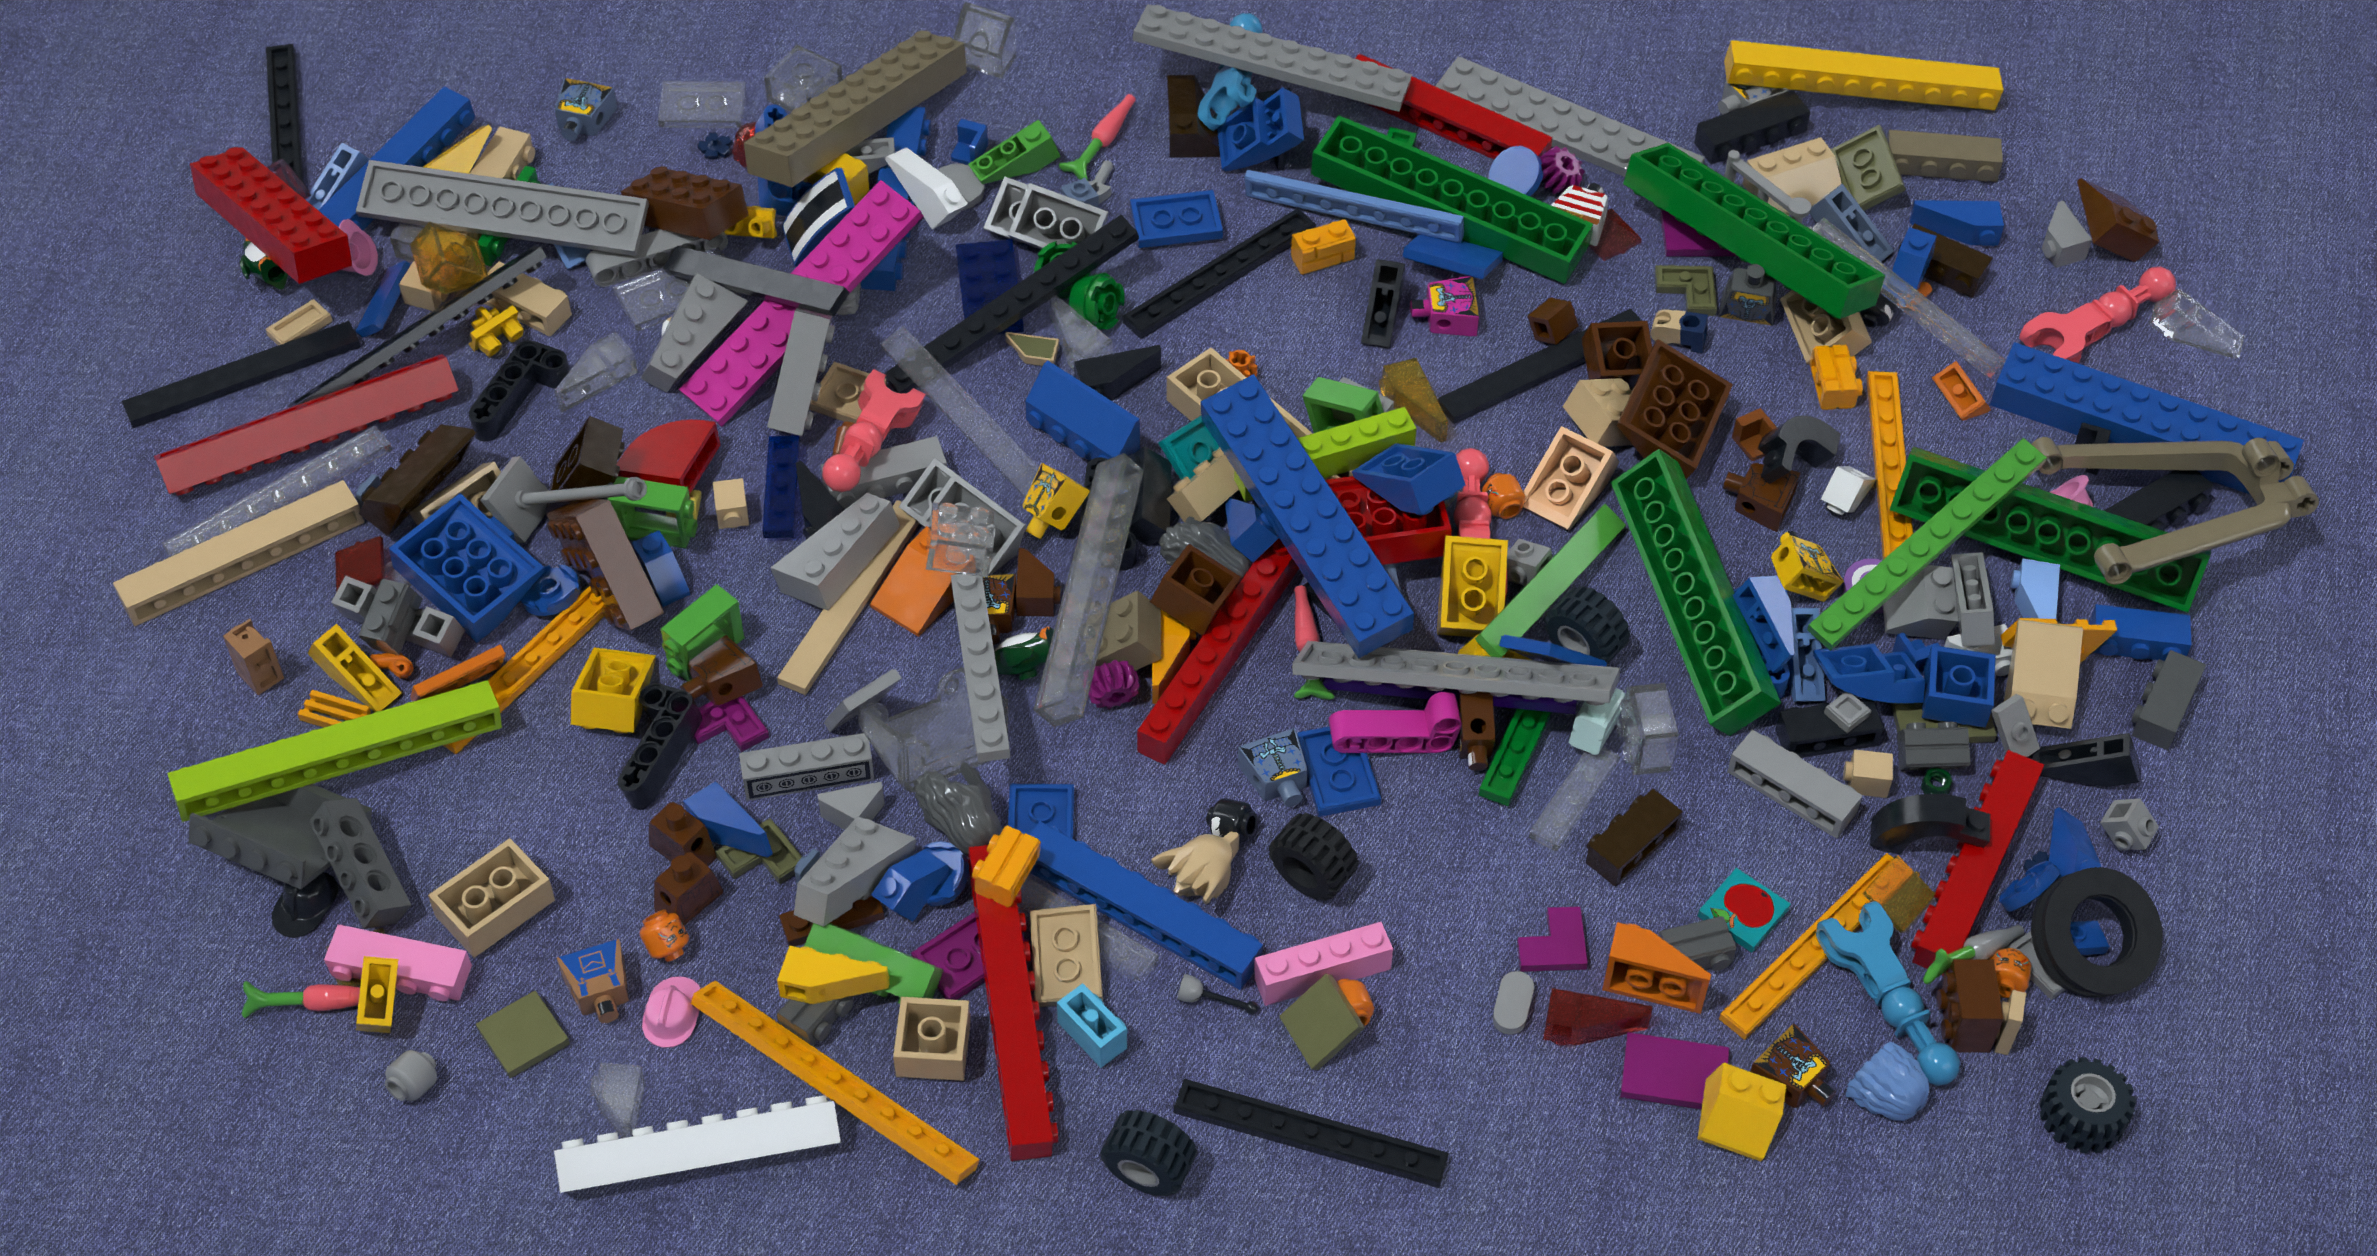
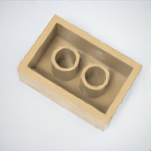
[428,838,555,958]

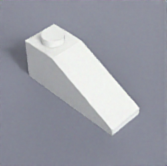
[885,147,968,229]

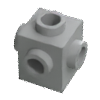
[1507,539,1552,586]
[2100,798,2159,851]

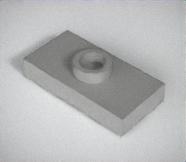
[1991,694,2040,757]

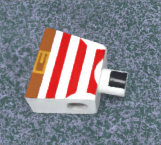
[1551,183,1608,246]

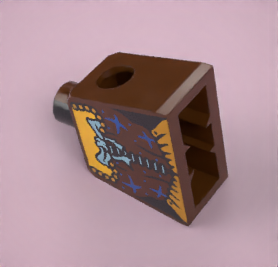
[982,574,1017,645]
[1750,1023,1836,1108]

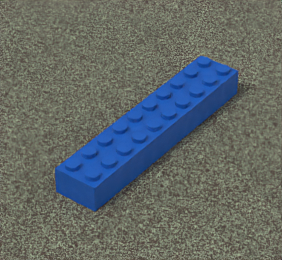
[1990,342,2304,494]
[1200,374,1414,659]

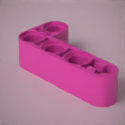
[1329,692,1462,753]

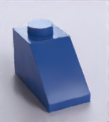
[1888,227,1937,300]
[631,530,691,607]
[871,849,950,922]

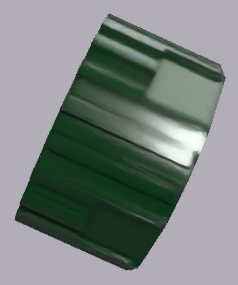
[1921,768,1953,795]

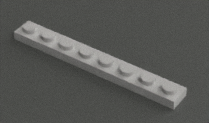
[950,571,1011,762]

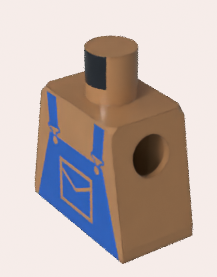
[557,939,629,1023]

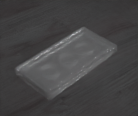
[613,247,739,332]

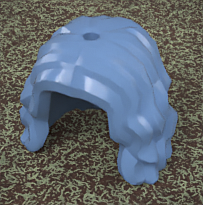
[1845,1042,1929,1121]

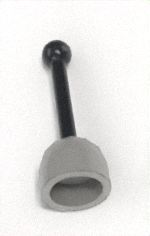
[1177,974,1258,1015]

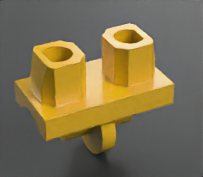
[724,205,777,239]
[469,305,524,357]

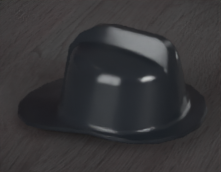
[271,872,338,938]

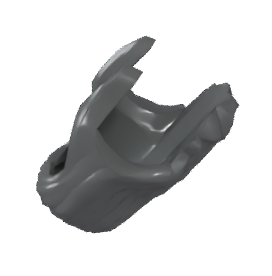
[1159,516,1252,590]
[914,762,1002,856]

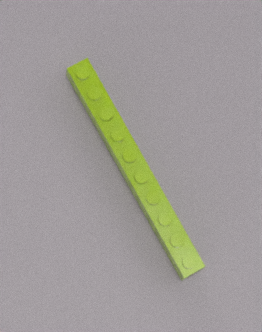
[167,680,502,822]

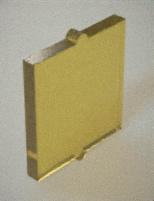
[1862,855,1935,933]

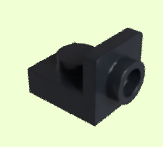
[2075,423,2111,475]

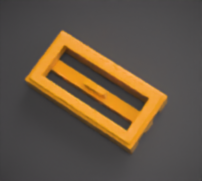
[297,689,371,728]

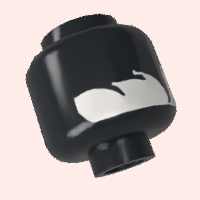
[1859,284,1899,328]
[1206,798,1257,843]

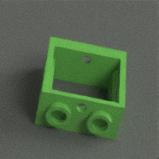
[1303,377,1384,433]
[608,476,697,549]
[661,584,745,681]

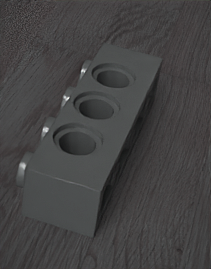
[309,798,411,929]

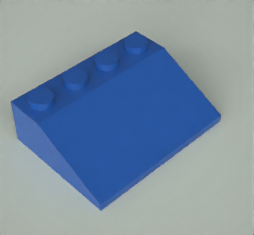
[389,493,545,643]

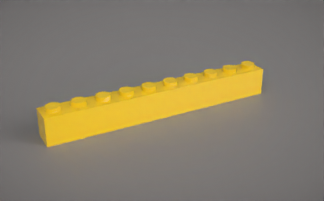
[1724,40,2004,111]

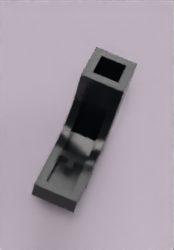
[1758,415,1841,484]
[1870,794,1990,855]

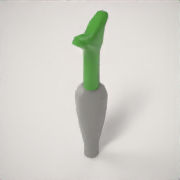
[1923,925,2024,985]

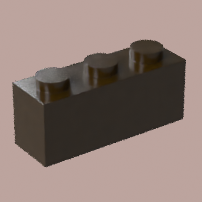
[1897,223,1993,298]
[1586,788,1683,887]

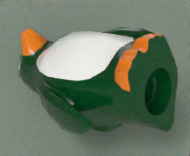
[239,238,288,289]
[994,627,1060,680]

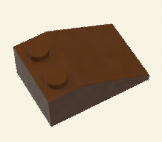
[2077,178,2160,262]

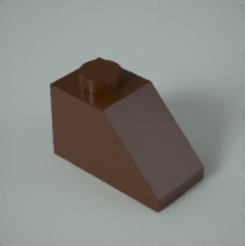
[1016,548,1061,617]

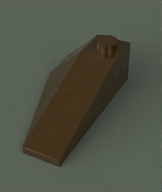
[1167,75,1220,158]

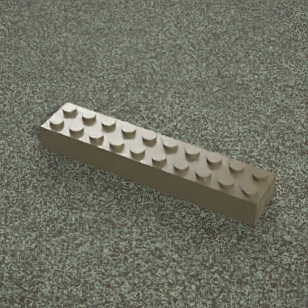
[744,31,967,187]

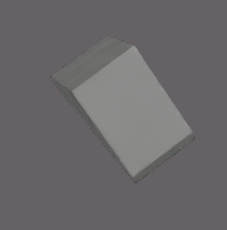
[817,782,885,830]

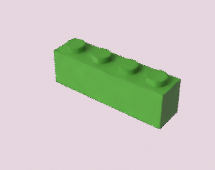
[804,923,944,1004]

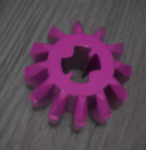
[1540,146,1585,195]
[1085,660,1139,709]

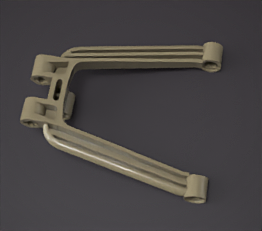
[2032,437,2319,584]

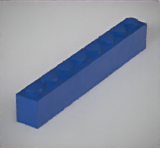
[318,86,476,230]
[860,107,931,291]
[1029,821,1263,990]

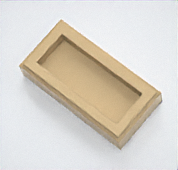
[266,299,332,345]

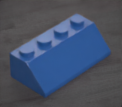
[1025,361,1140,478]

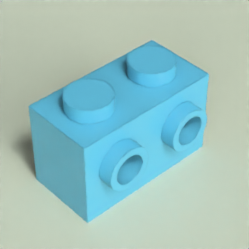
[1057,983,1128,1068]

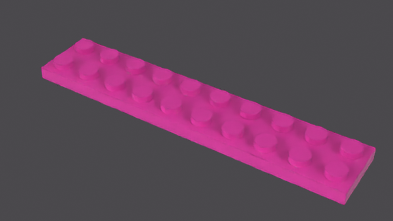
[679,180,923,427]

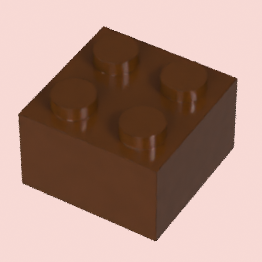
[1581,321,1652,390]
[1150,544,1241,636]
[1937,959,2004,1053]

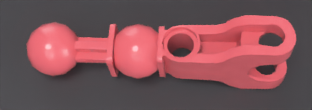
[2019,267,2176,364]
[822,369,926,492]
[1453,448,1508,604]

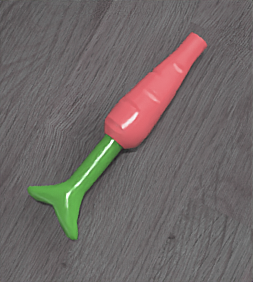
[1059,94,1136,180]
[1294,585,1335,700]
[242,981,360,1018]

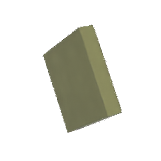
[1279,974,1365,1070]
[476,990,570,1079]

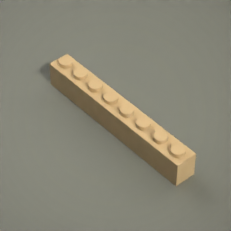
[399,126,535,311]
[113,480,364,627]

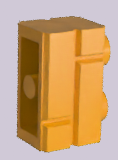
[1291,219,1356,275]
[1809,344,1863,410]
[972,825,1041,907]

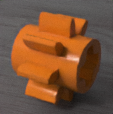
[1226,350,1258,377]

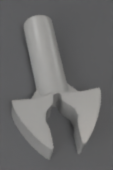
[1087,160,1113,204]

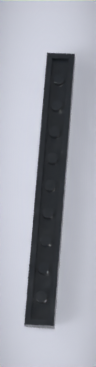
[884,215,1139,394]
[288,246,547,408]

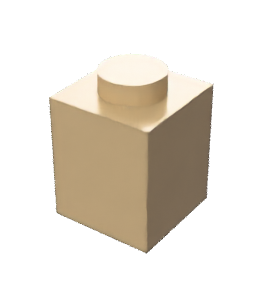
[713,478,749,529]
[1843,749,1893,798]

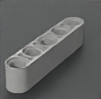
[585,229,728,287]

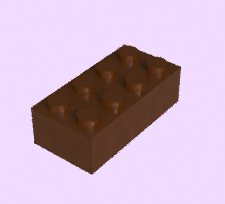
[621,166,749,240]

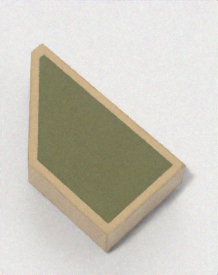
[1005,332,1059,366]

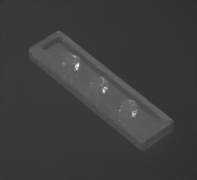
[1529,747,1620,852]

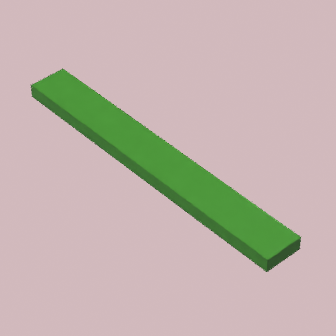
[1475,504,1626,658]

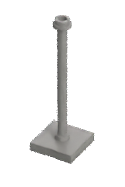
[480,456,647,543]

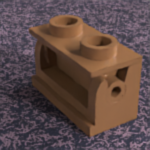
[223,619,284,695]

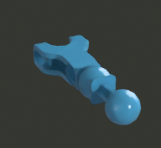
[1198,13,1263,131]
[1816,901,1960,1086]

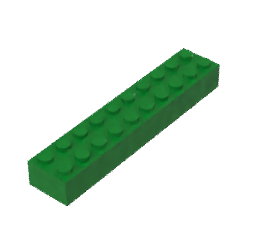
[1311,115,1593,284]
[1623,143,1886,319]
[1890,446,2211,613]
[1611,449,1781,736]

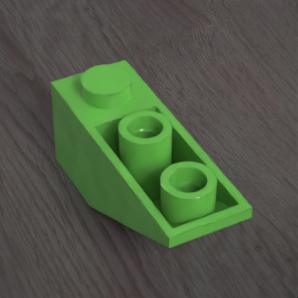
[968,119,1061,184]

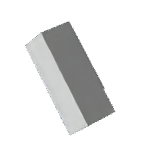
[984,176,1109,249]
[899,458,1027,575]

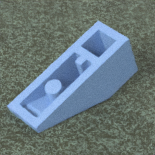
[2010,559,2060,619]

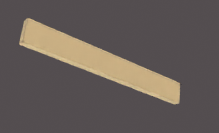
[777,500,920,695]

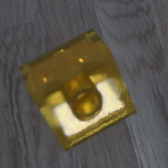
[410,222,488,294]

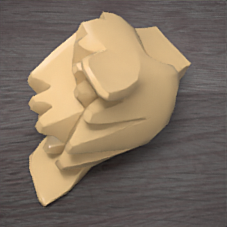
[1151,831,1239,905]

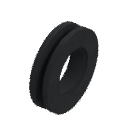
[2031,867,2163,998]

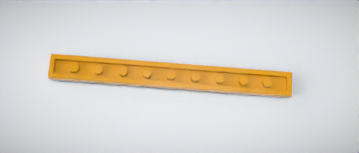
[691,980,980,1185]

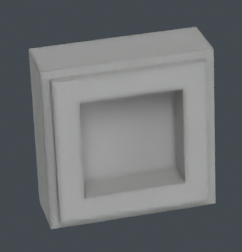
[1824,692,1871,733]

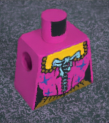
[1410,276,1479,336]

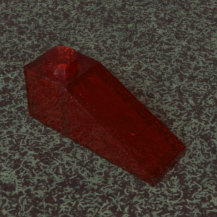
[1543,988,1653,1046]

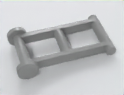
[1724,150,1811,224]

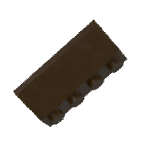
[359,424,477,536]

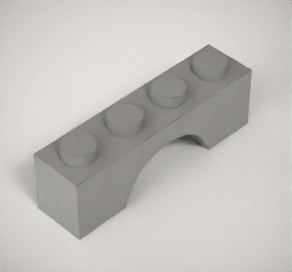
[331,576,465,657]

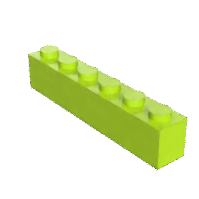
[1234,407,1417,502]

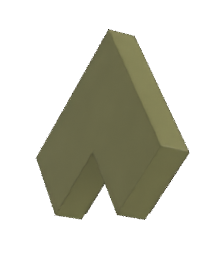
[1654,265,1717,316]
[715,818,802,884]

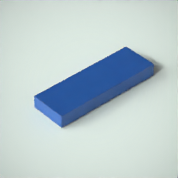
[356,260,411,337]

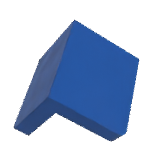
[951,118,988,165]
[1892,632,1940,675]

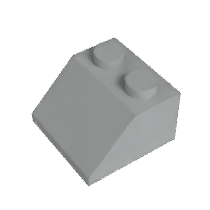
[1883,565,1958,640]

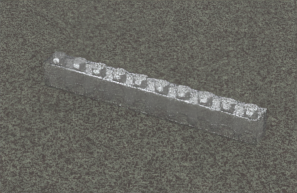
[1034,453,1144,727]

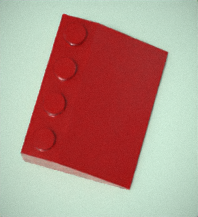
[1325,476,1452,565]

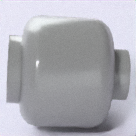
[385,1050,437,1101]

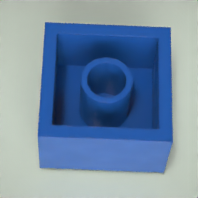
[1922,645,1996,728]

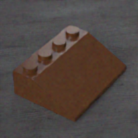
[1616,339,1733,479]

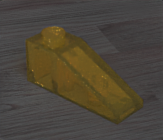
[1379,358,1448,442]

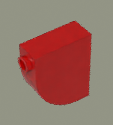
[616,420,721,495]

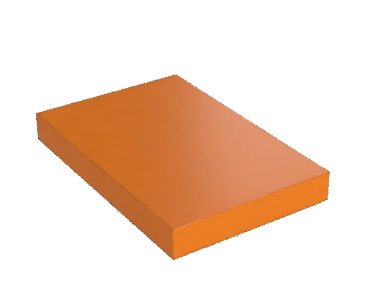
[410,644,506,702]

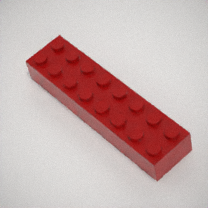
[190,147,353,284]

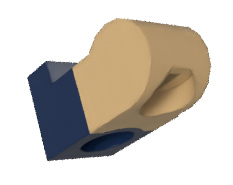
[1650,310,1708,353]

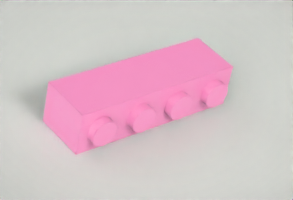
[1254,922,1393,1006]
[324,924,472,1001]

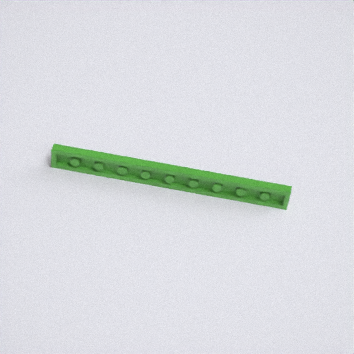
[1807,438,2047,651]

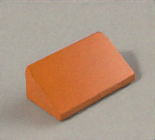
[1932,361,1991,421]

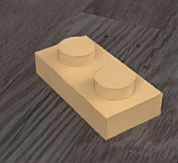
[1995,990,2026,1055]

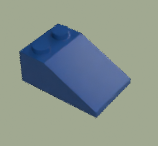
[1352,443,1466,516]

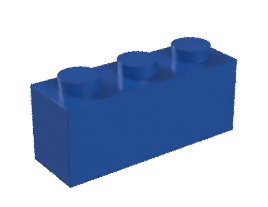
[2089,604,2192,661]

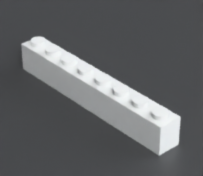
[554,1095,841,1193]

